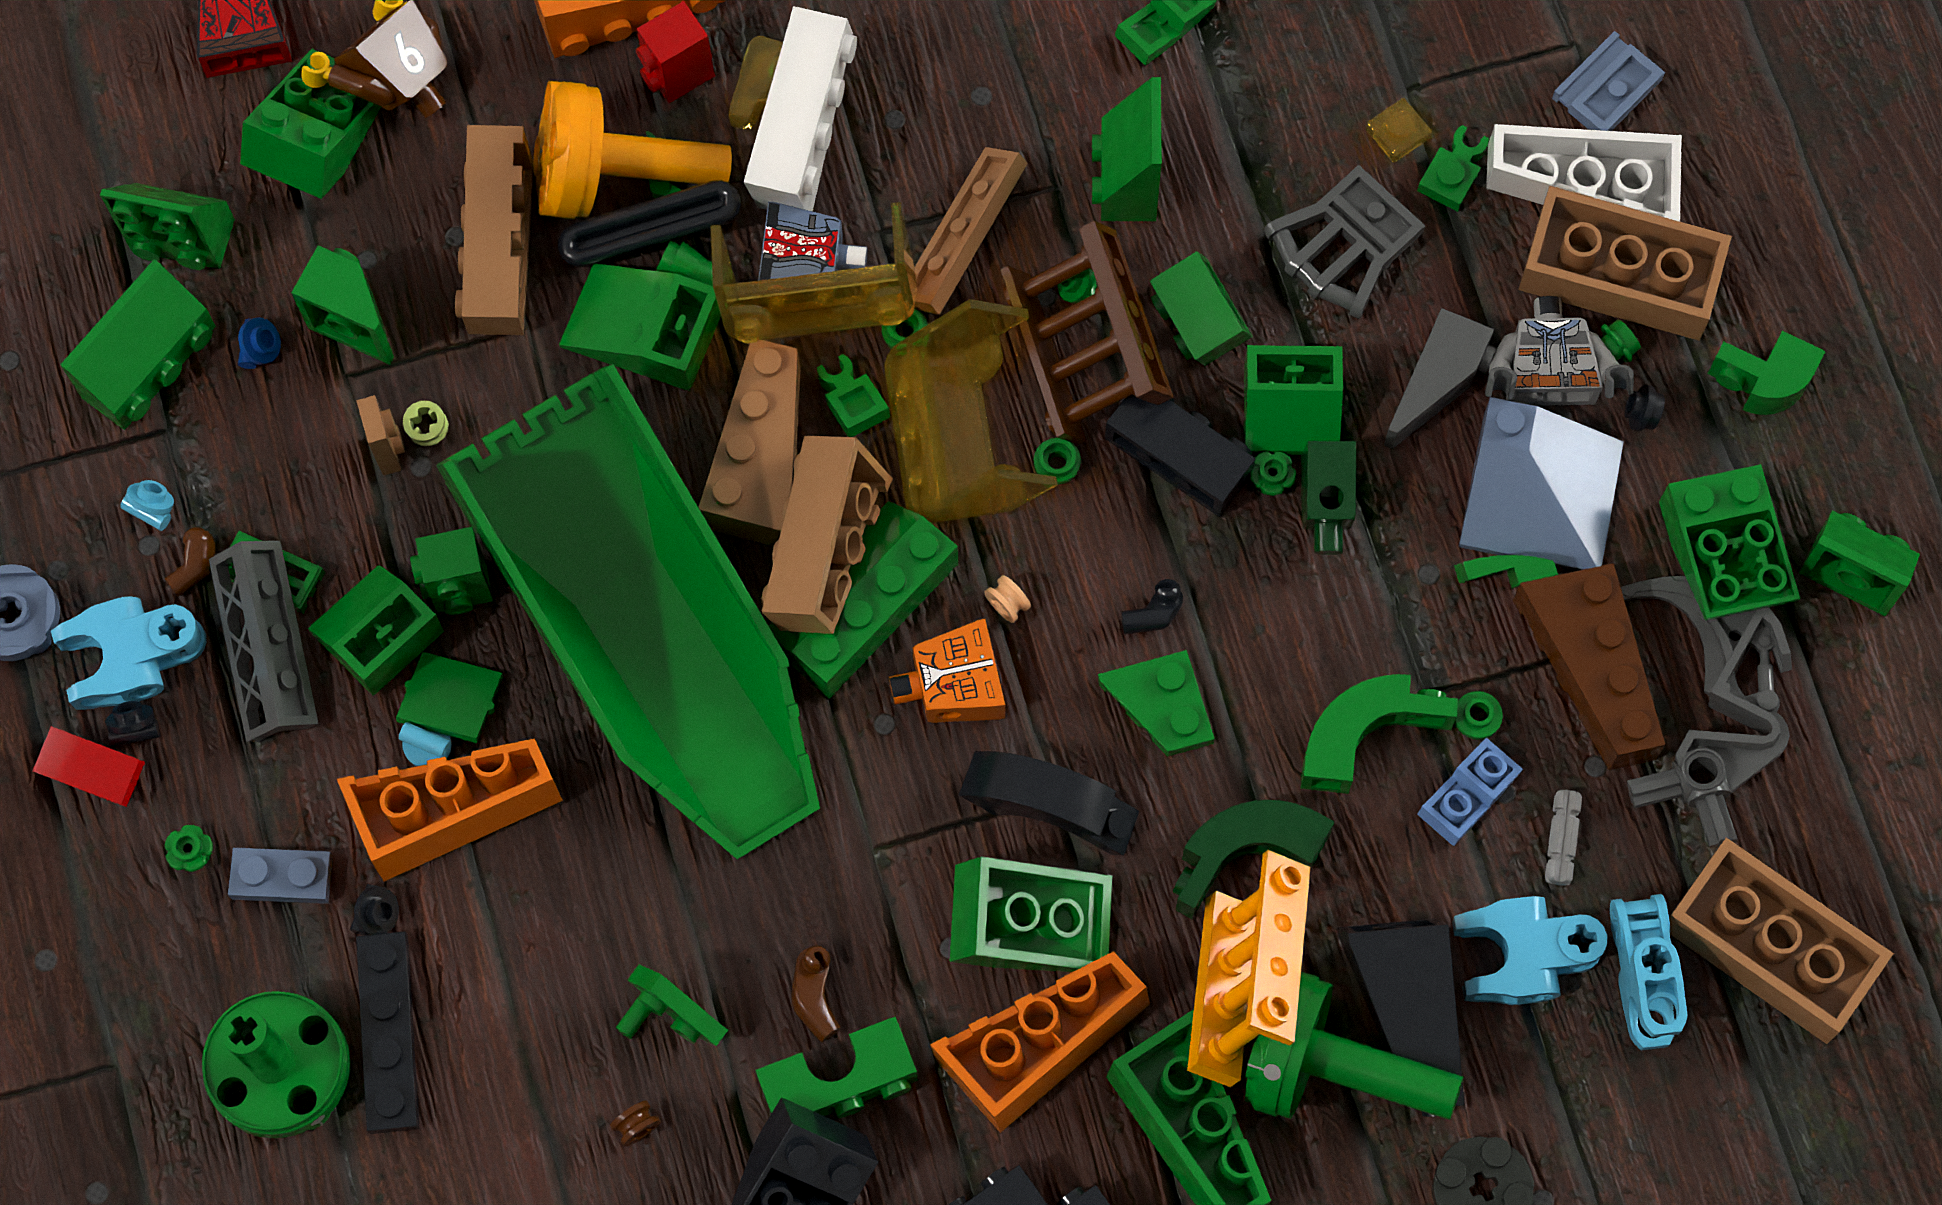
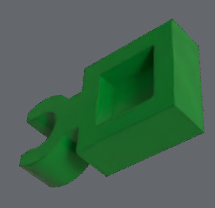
[1417,125,1489,212]
[817,354,890,437]

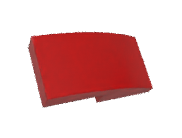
[33,726,145,807]

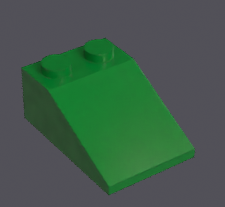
[1092,77,1162,221]
[950,856,1112,972]

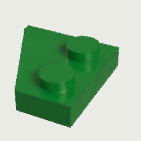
[1098,650,1215,757]

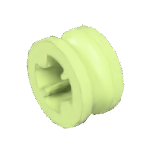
[403,401,449,446]

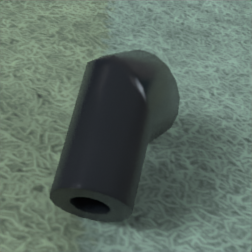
[1121,579,1183,635]

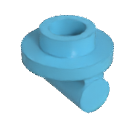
[120,480,174,531]
[399,722,452,766]

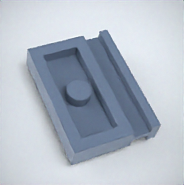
[1552,31,1665,131]

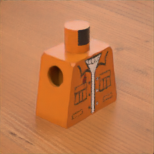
[889,619,1005,723]

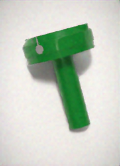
[1245,972,1464,1120]
[202,991,350,1138]

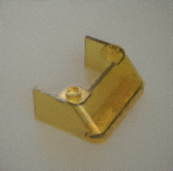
[711,202,917,343]
[885,299,1058,523]

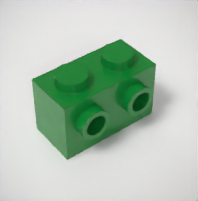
[1150,251,1253,366]
[410,526,494,615]

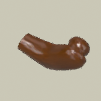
[791,945,841,1043]

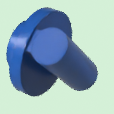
[238,317,281,369]

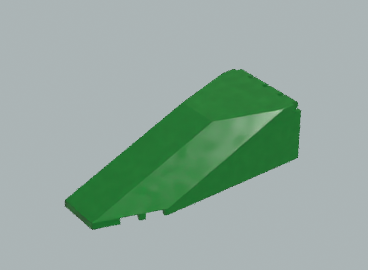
[436,364,820,859]

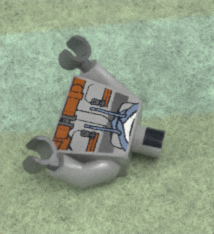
[1485,296,1634,406]

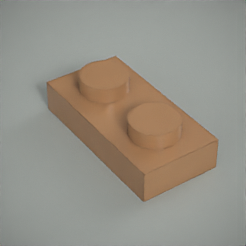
[356,395,405,476]

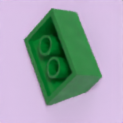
[60,259,216,430]

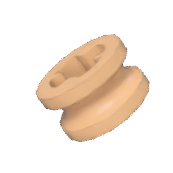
[984,575,1031,623]

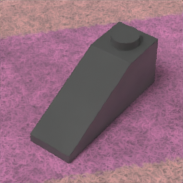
[1384,308,1497,449]

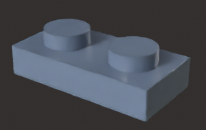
[228,848,333,904]

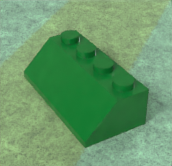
[768,501,958,699]

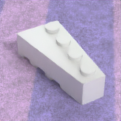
[744,6,857,211]
[1486,124,1682,222]

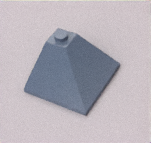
[1459,397,1624,571]

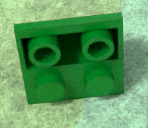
[1244,345,1343,455]
[308,565,444,696]

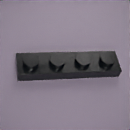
[356,932,419,1134]

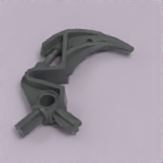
[1621,576,1792,849]

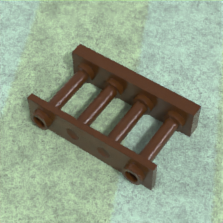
[1001,220,1174,445]

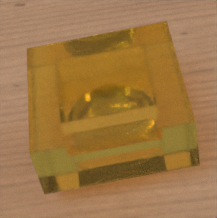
[1366,97,1432,163]

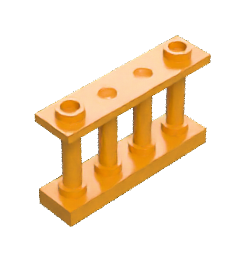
[1187,850,1310,1087]

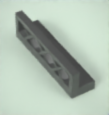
[209,541,319,742]

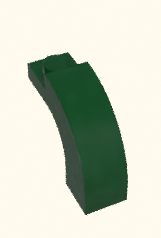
[1173,800,1334,920]

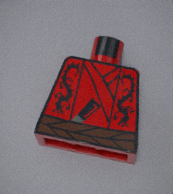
[197,0,292,78]

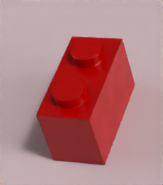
[635,1,715,103]

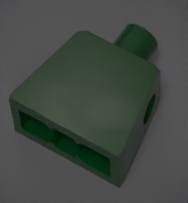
[1301,441,1356,555]

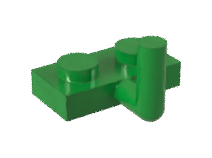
[615,964,728,1046]

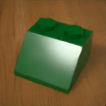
[291,245,394,365]
[1799,510,1920,616]

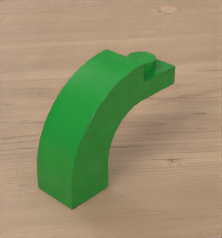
[1300,674,1458,794]

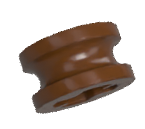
[610,1100,661,1147]

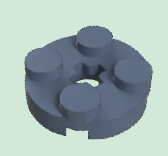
[0,564,60,661]

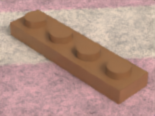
[897,147,1028,315]

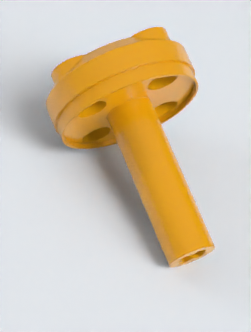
[533,81,732,219]

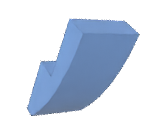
[1417,738,1523,846]

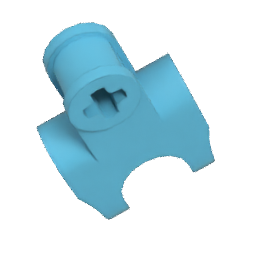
[51,596,207,710]
[1610,894,1688,1050]
[1452,896,1607,1005]

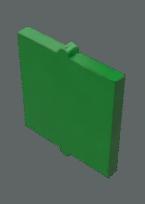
[396,652,503,743]

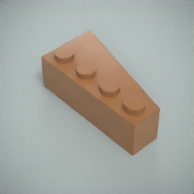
[455,125,534,335]

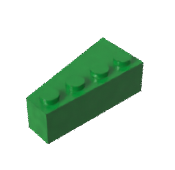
[1106,1009,1271,1205]

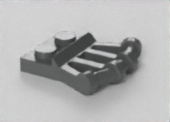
[1264,165,1425,320]

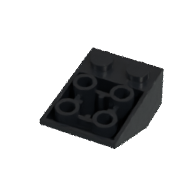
[731,1097,878,1205]

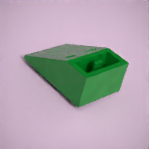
[240,49,382,199]
[100,183,235,270]
[559,263,724,391]
[1659,464,1800,620]

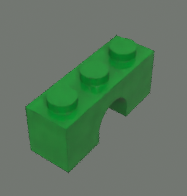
[755,1016,918,1118]

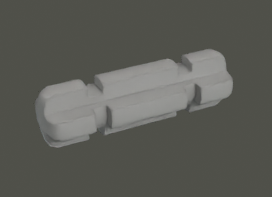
[1545,790,1582,886]

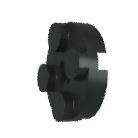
[1431,1136,1534,1205]

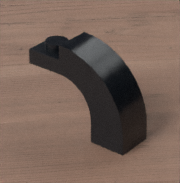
[959,751,1139,856]

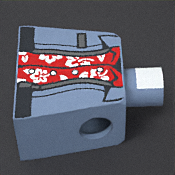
[758,201,868,301]

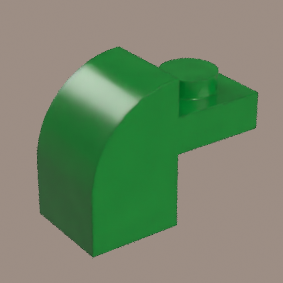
[1707,331,1825,415]

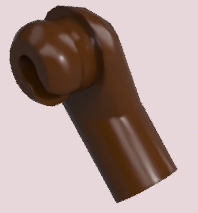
[164,527,216,597]

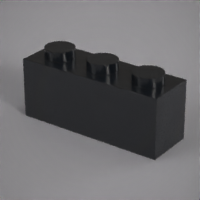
[1105,395,1256,517]

